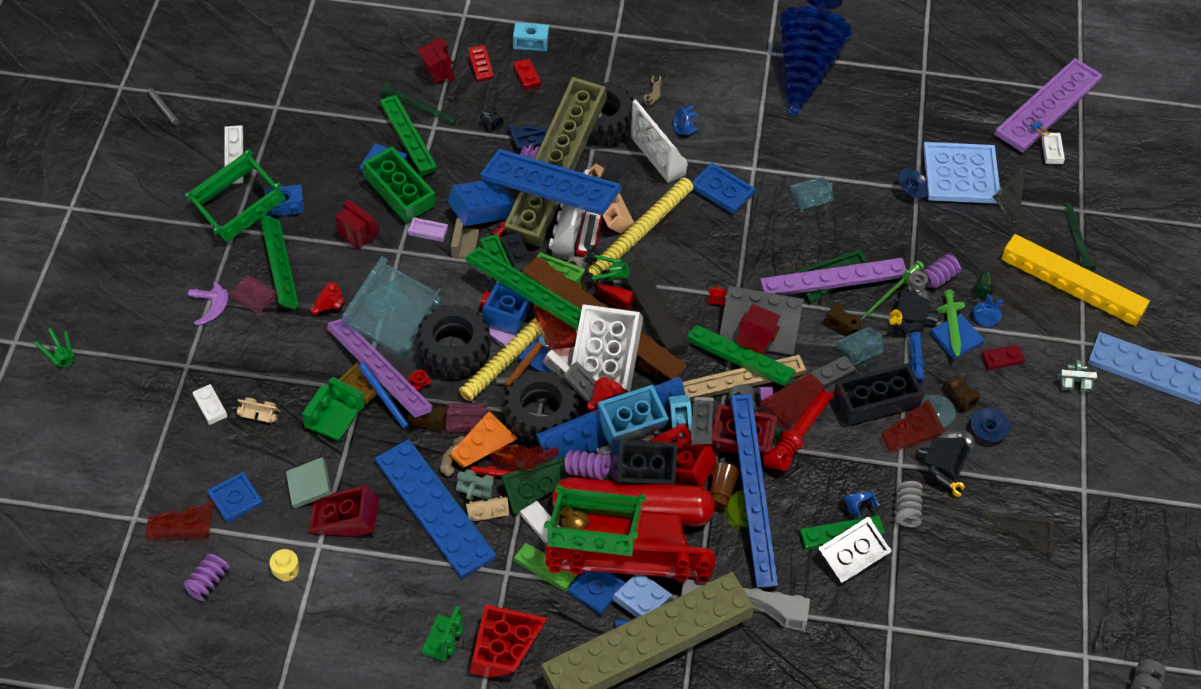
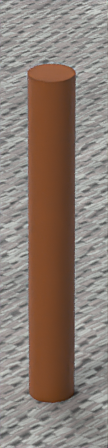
[505,342,543,387]

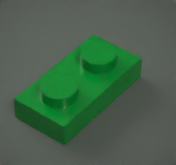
[328,377,364,411]

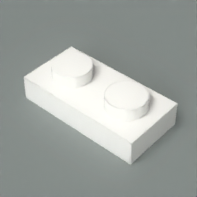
[1041,133,1065,164]
[192,384,227,425]

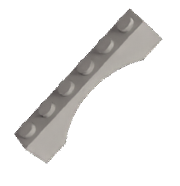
[682,579,810,631]

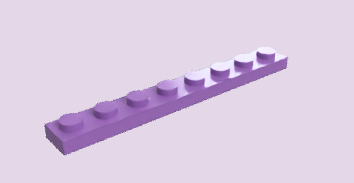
[760,258,906,295]
[327,318,432,417]

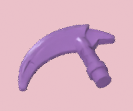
[188,281,228,325]

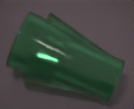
[974,272,993,298]

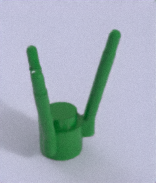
[34,328,75,367]

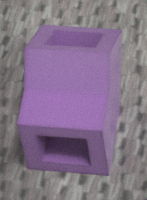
[758,387,773,407]

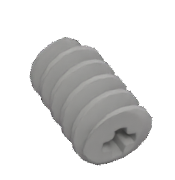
[896,481,923,527]

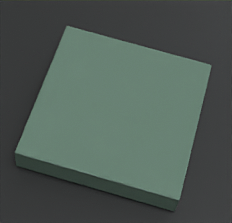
[286,457,332,508]

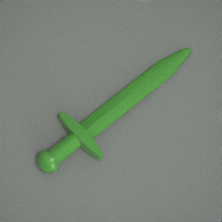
[861,261,924,320]
[937,289,965,357]

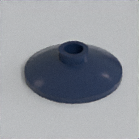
[898,168,928,199]
[971,408,1010,442]

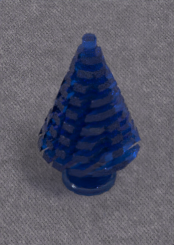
[779,0,853,115]

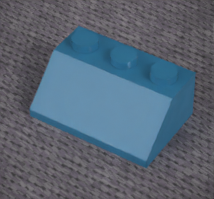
[598,385,669,447]

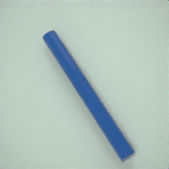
[358,362,410,429]

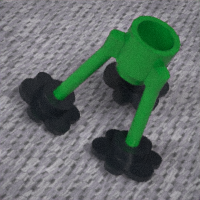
[583,245,629,290]

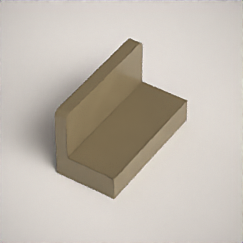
[451,218,479,259]

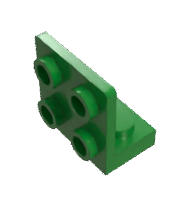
[302,384,358,441]
[422,605,464,662]

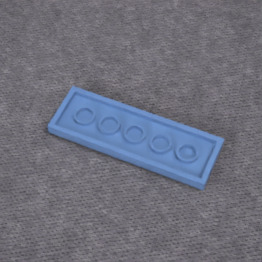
[1087,332,1201,405]

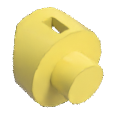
[270,549,299,581]

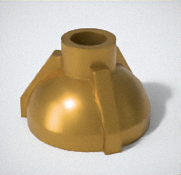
[560,506,590,530]

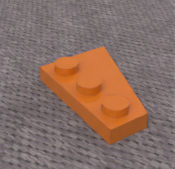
[449,412,518,468]

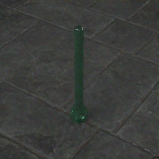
[381,82,455,124]
[1065,204,1096,272]

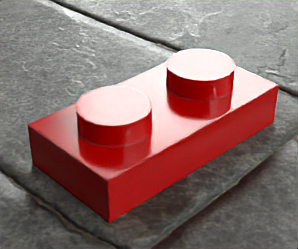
[513,58,541,90]

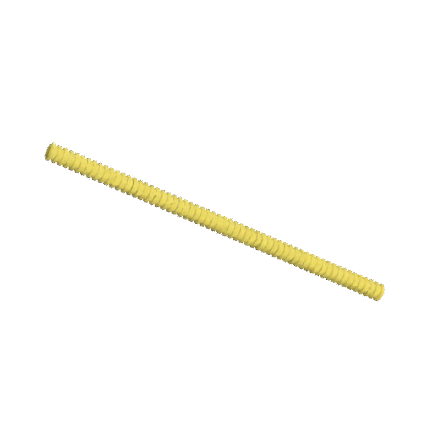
[459,178,693,401]

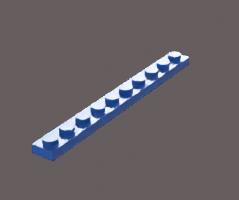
[731,394,778,589]

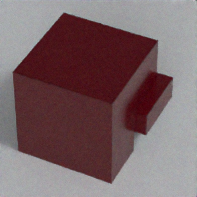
[417,37,455,84]
[335,199,380,250]
[735,304,780,355]

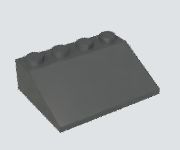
[719,286,804,357]

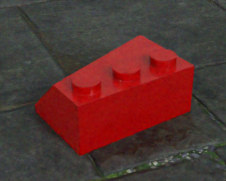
[470,604,548,677]

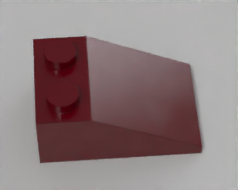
[710,404,777,453]
[309,485,379,536]

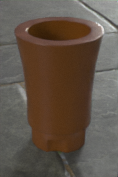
[709,463,740,510]

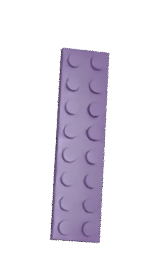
[994,58,1103,152]

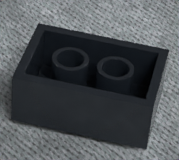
[609,439,678,484]

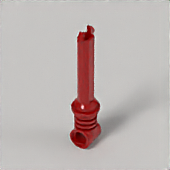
[764,389,835,471]

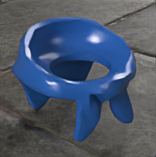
[673,105,698,135]
[972,294,1003,327]
[843,491,880,518]

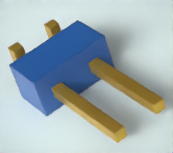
[1030,119,1050,137]

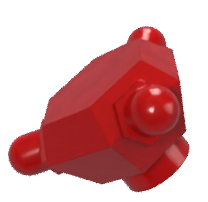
[311,282,345,315]
[587,376,626,411]

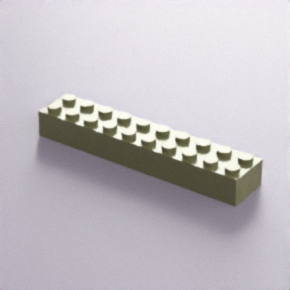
[504,77,607,247]
[542,572,754,689]

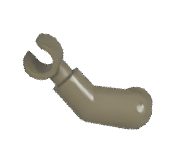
[643,75,662,106]
[440,436,464,477]

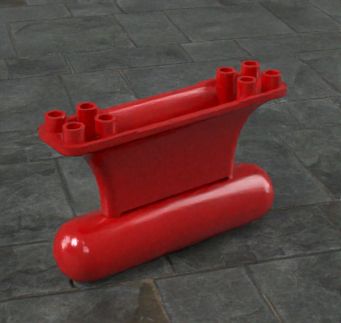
[545,477,715,584]

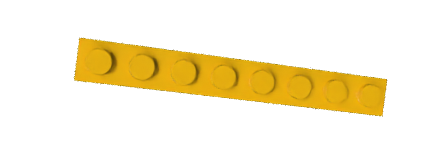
[1001,234,1150,326]

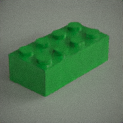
[363,146,435,223]

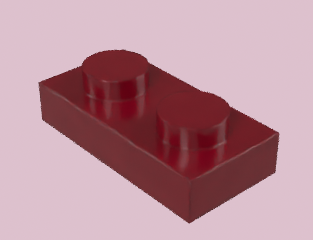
[981,344,1025,371]

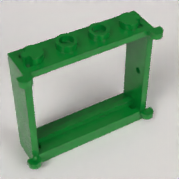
[185,149,286,243]
[544,485,646,556]

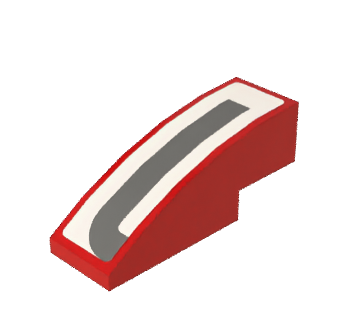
[576,211,603,256]

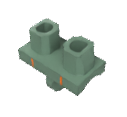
[1057,360,1097,392]
[456,469,494,500]

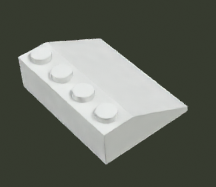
[631,100,688,183]
[549,170,589,260]
[571,304,643,393]

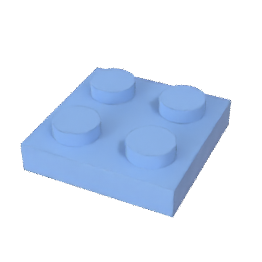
[612,574,672,618]

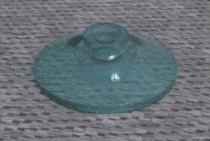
[916,394,956,428]

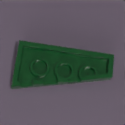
[794,249,868,305]
[501,456,576,515]

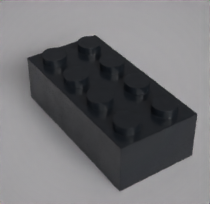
[834,363,924,425]

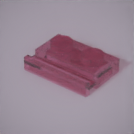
[230,275,277,314]
[446,403,487,432]

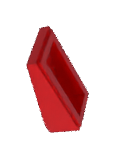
[469,45,494,81]
[596,282,633,311]
[649,423,691,450]

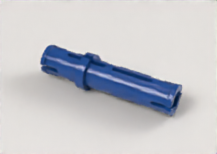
[909,332,925,385]

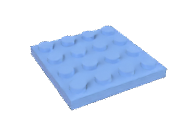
[923,142,1001,203]

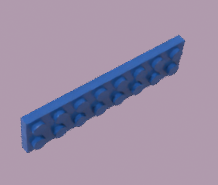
[480,149,622,216]
[536,377,685,462]
[375,439,497,579]

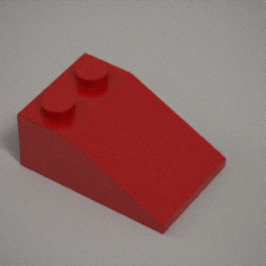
[673,440,717,488]

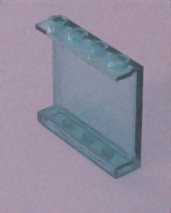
[342,256,442,356]

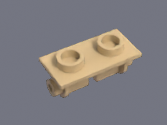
[237,398,281,423]
[466,496,509,522]

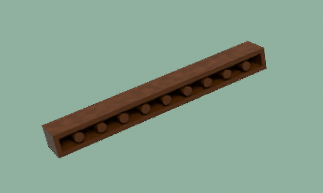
[522,257,687,384]

